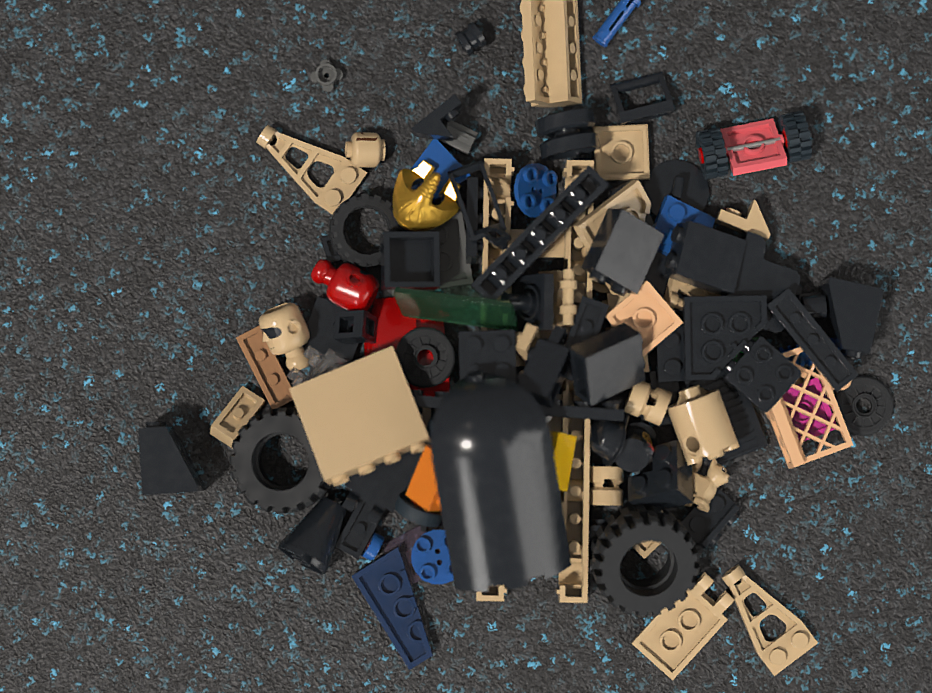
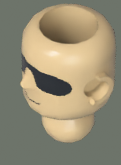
[259,302,311,372]

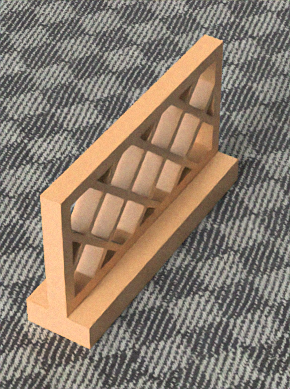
[767,347,853,469]

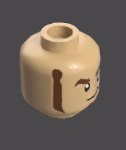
[345,132,386,168]

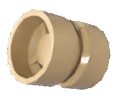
[623,381,672,426]
[589,466,624,506]

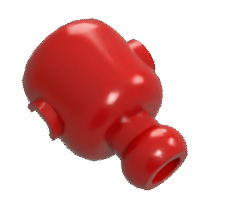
[311,259,379,311]

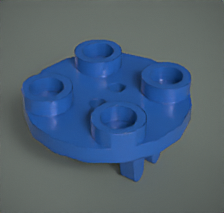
[514,163,558,218]
[411,529,454,584]

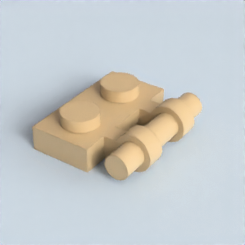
[539,269,577,327]

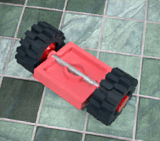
[695,111,812,180]

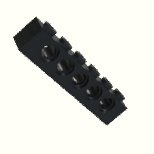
[471,165,609,307]

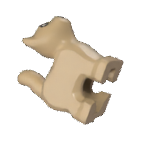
[685,459,730,512]

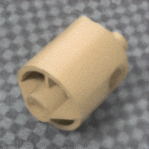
[667,384,739,465]

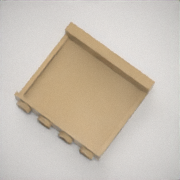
[289,346,431,486]

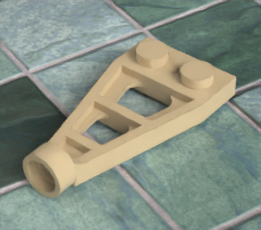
[256,125,367,215]
[721,564,818,676]

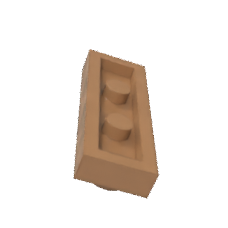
[236,326,294,409]

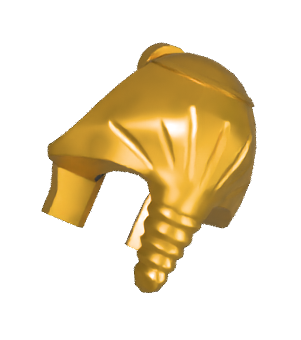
[393,159,461,232]

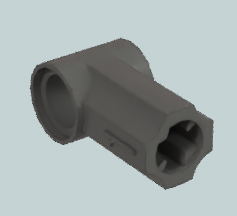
[431,120,478,155]

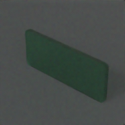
[393,287,519,331]

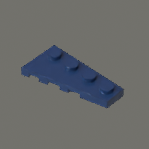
[352,546,433,670]

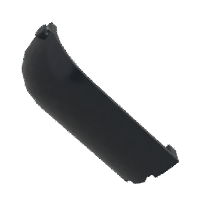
[430,370,571,592]

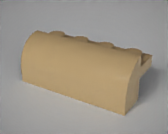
[520,0,582,107]

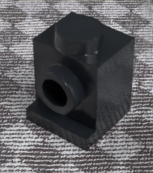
[333,310,378,344]

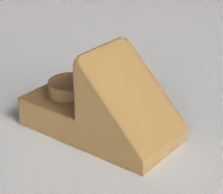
[714,199,770,241]

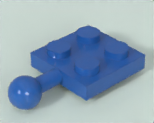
[653,195,716,256]

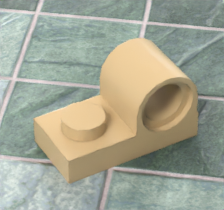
[210,386,265,449]

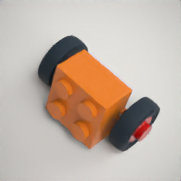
[395,415,443,527]

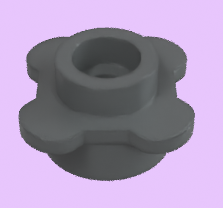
[310,60,343,92]

